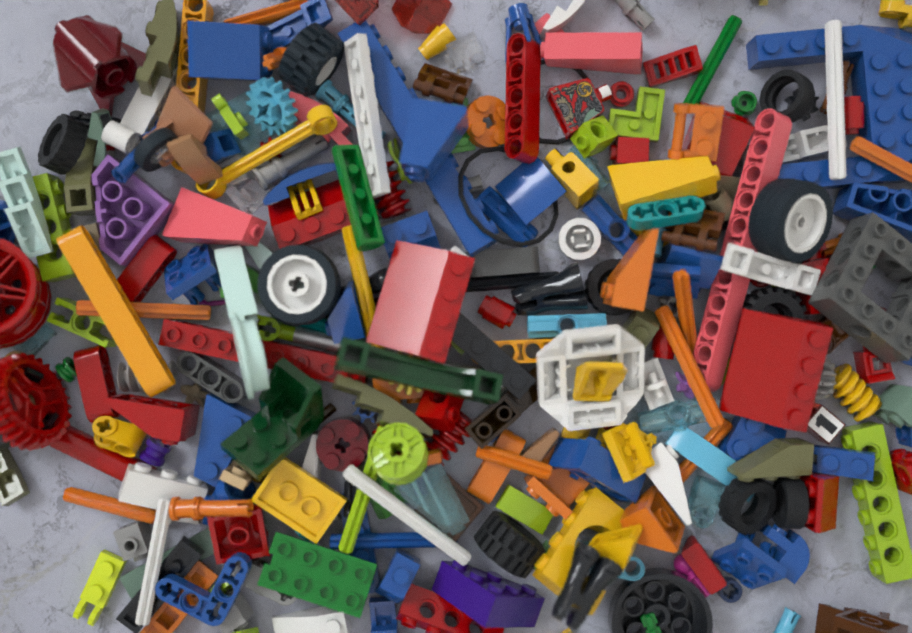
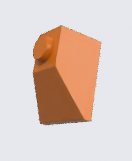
[620,485,685,553]

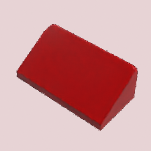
[681,535,727,595]

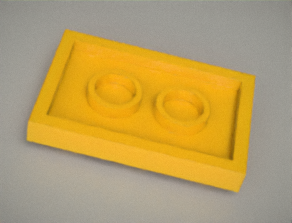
[251,457,347,544]

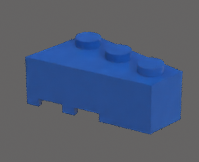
[194,393,257,487]

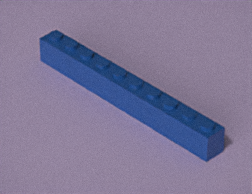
[337,17,499,257]

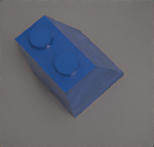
[187,21,273,81]
[399,98,469,183]

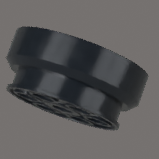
[608,568,713,633]

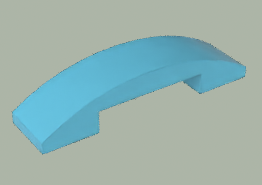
[665,423,754,502]

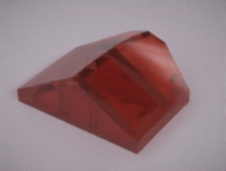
[391,0,452,34]

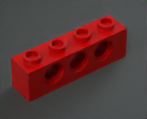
[396,584,504,633]

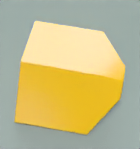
[573,362,628,401]

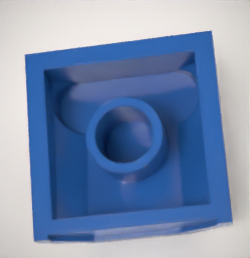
[717,415,787,461]

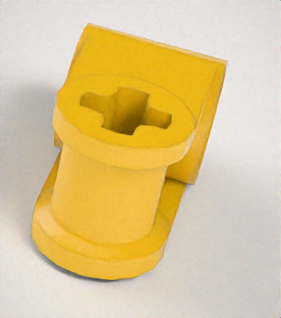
[92,416,147,458]

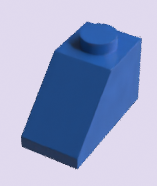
[325,281,366,344]

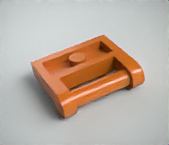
[667,103,724,161]

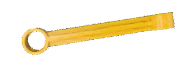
[196,105,337,199]

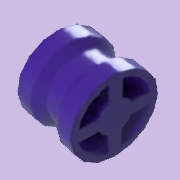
[139,436,172,467]

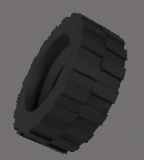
[38,113,88,175]
[585,259,632,315]
[718,478,777,535]

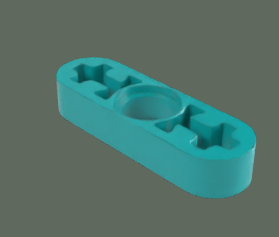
[627,196,705,231]

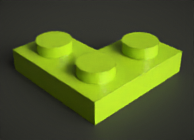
[608,86,665,143]

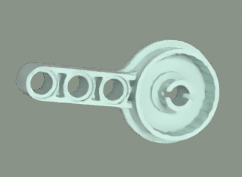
[214,245,269,399]

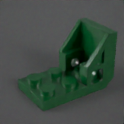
[220,357,324,481]

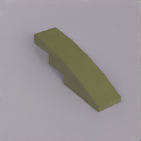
[332,374,433,439]
[0,447,30,506]

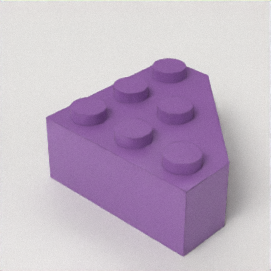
[92,155,175,266]

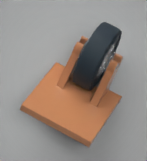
[134,86,213,172]

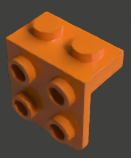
[524,443,590,520]

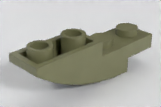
[136,0,180,97]

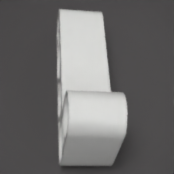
[101,67,177,154]

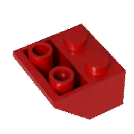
[800,472,839,533]

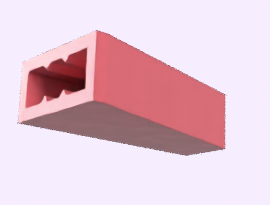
[540,32,643,74]
[162,187,267,246]

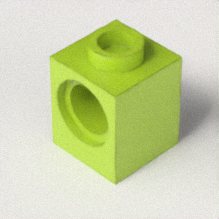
[570,115,618,159]

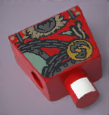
[545,78,612,140]

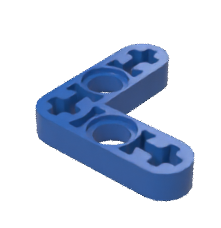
[155,552,252,626]

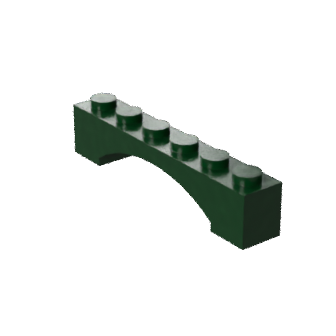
[333,337,503,405]

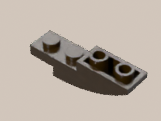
[464,366,538,449]

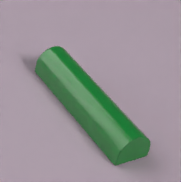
[331,144,385,251]

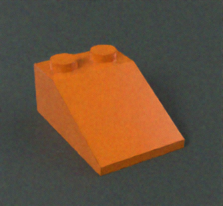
[600,229,659,311]

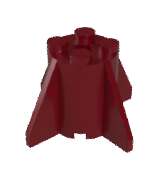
[53,15,146,117]

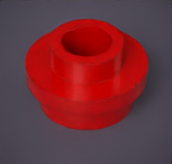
[609,81,634,108]

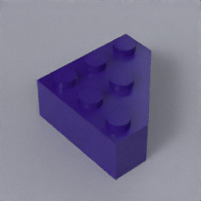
[431,560,545,628]

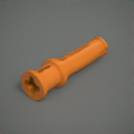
[169,496,254,521]

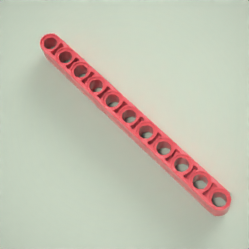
[687,109,792,392]

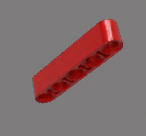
[505,33,541,164]

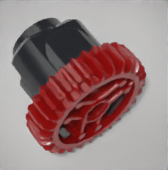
[0,353,72,451]

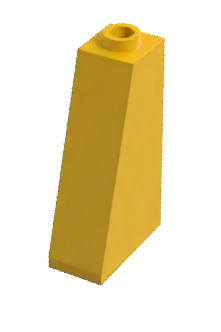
[607,156,720,221]

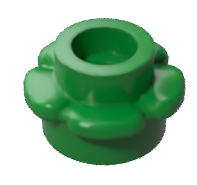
[731,91,757,116]

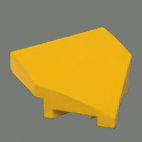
[602,422,657,483]

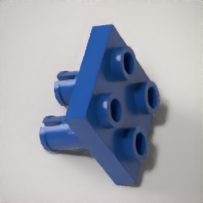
[164,244,222,305]
[711,532,788,590]

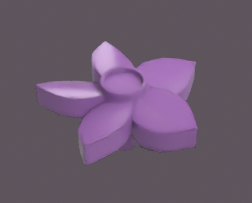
[675,372,695,399]

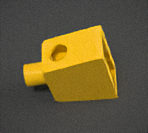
[545,148,599,210]

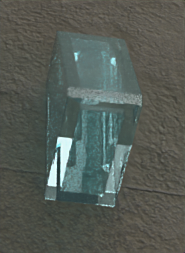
[393,464,470,536]

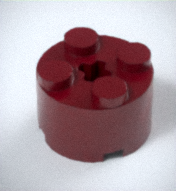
[316,416,371,472]

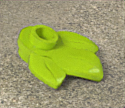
[387,138,413,184]

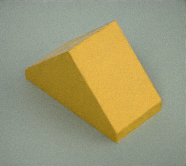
[589,524,643,571]

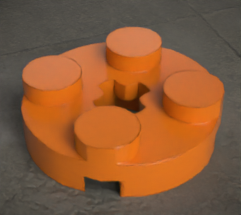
[466,95,505,149]

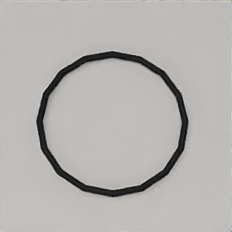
[458,146,559,247]

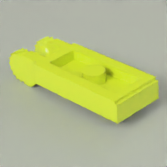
[72,549,127,626]

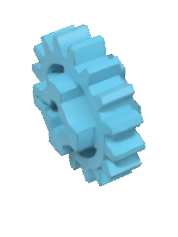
[246,77,298,136]

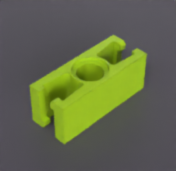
[47,297,117,348]

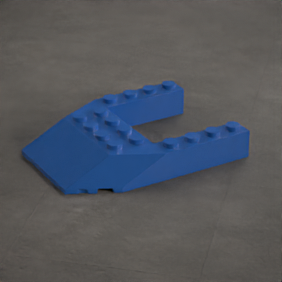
[746,25,912,190]

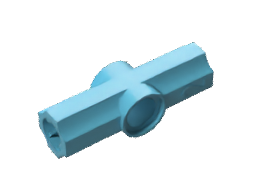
[527,313,607,338]

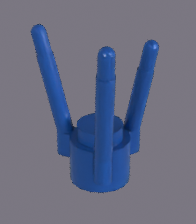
[505,3,544,63]

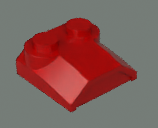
[207,504,270,565]

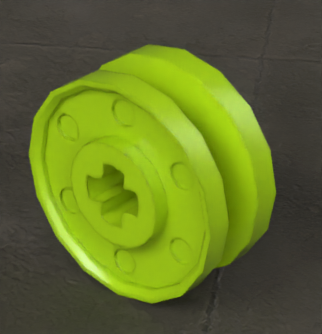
[368,423,429,485]

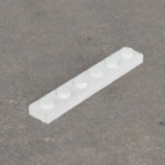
[344,33,390,198]

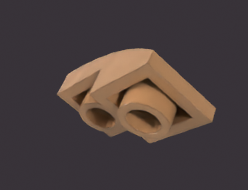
[167,134,223,185]

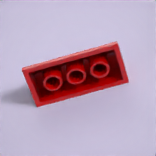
[268,179,381,249]

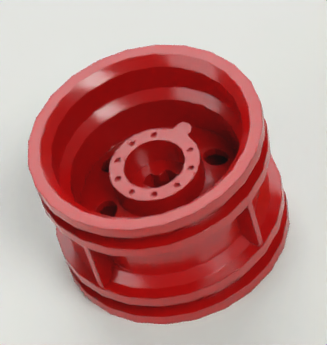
[0,238,52,349]

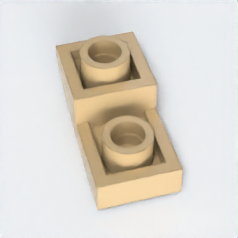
[219,460,253,490]

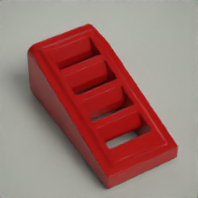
[642,45,703,88]

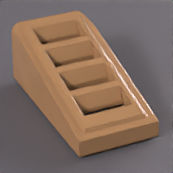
[519,427,560,476]

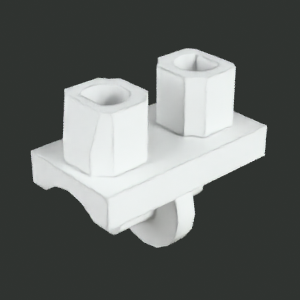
[643,357,674,411]

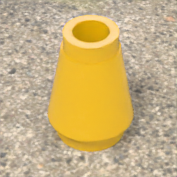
[418,23,457,61]

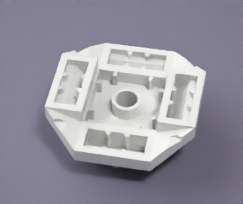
[536,324,645,431]

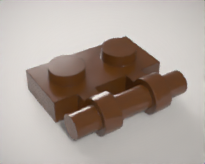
[412,63,473,106]
[661,209,725,252]

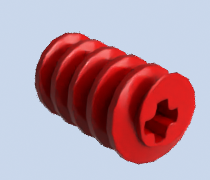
[374,160,413,219]
[424,411,473,466]

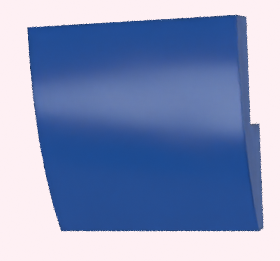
[495,157,567,225]

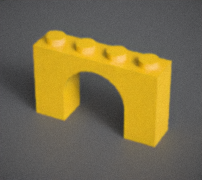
[532,487,624,615]

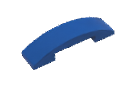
[267,0,334,53]
[263,162,339,206]

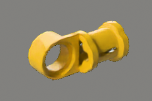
[878,0,912,29]

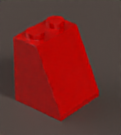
[682,101,755,176]

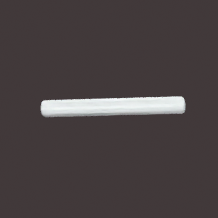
[135,497,171,626]

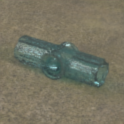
[637,396,719,434]

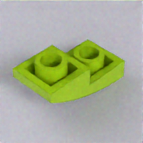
[495,484,553,535]

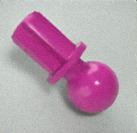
[673,554,710,598]

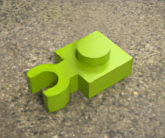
[211,93,250,140]

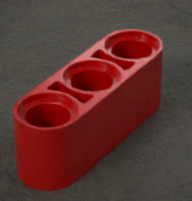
[117,235,177,302]
[73,345,120,423]

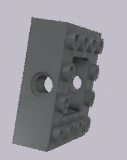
[808,212,912,363]

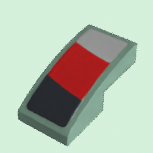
[88,108,115,167]

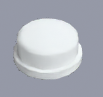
[558,218,601,260]

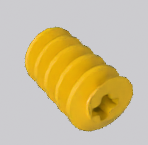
[833,363,882,422]

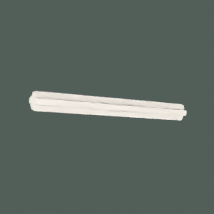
[824,20,846,180]
[343,464,472,566]

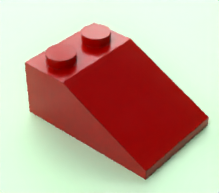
[104,393,200,445]

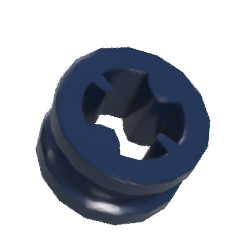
[717,576,743,603]

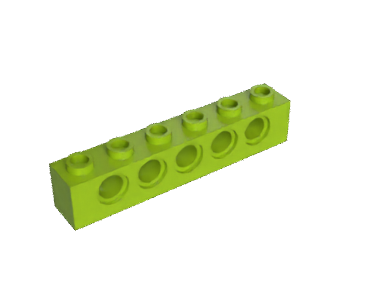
[841,421,912,584]

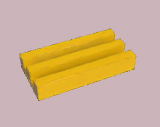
[287,179,323,220]

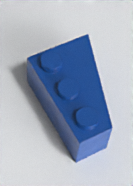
[549,437,647,503]

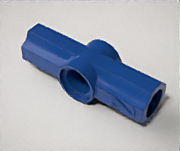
[581,194,637,256]

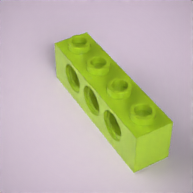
[32,173,77,282]

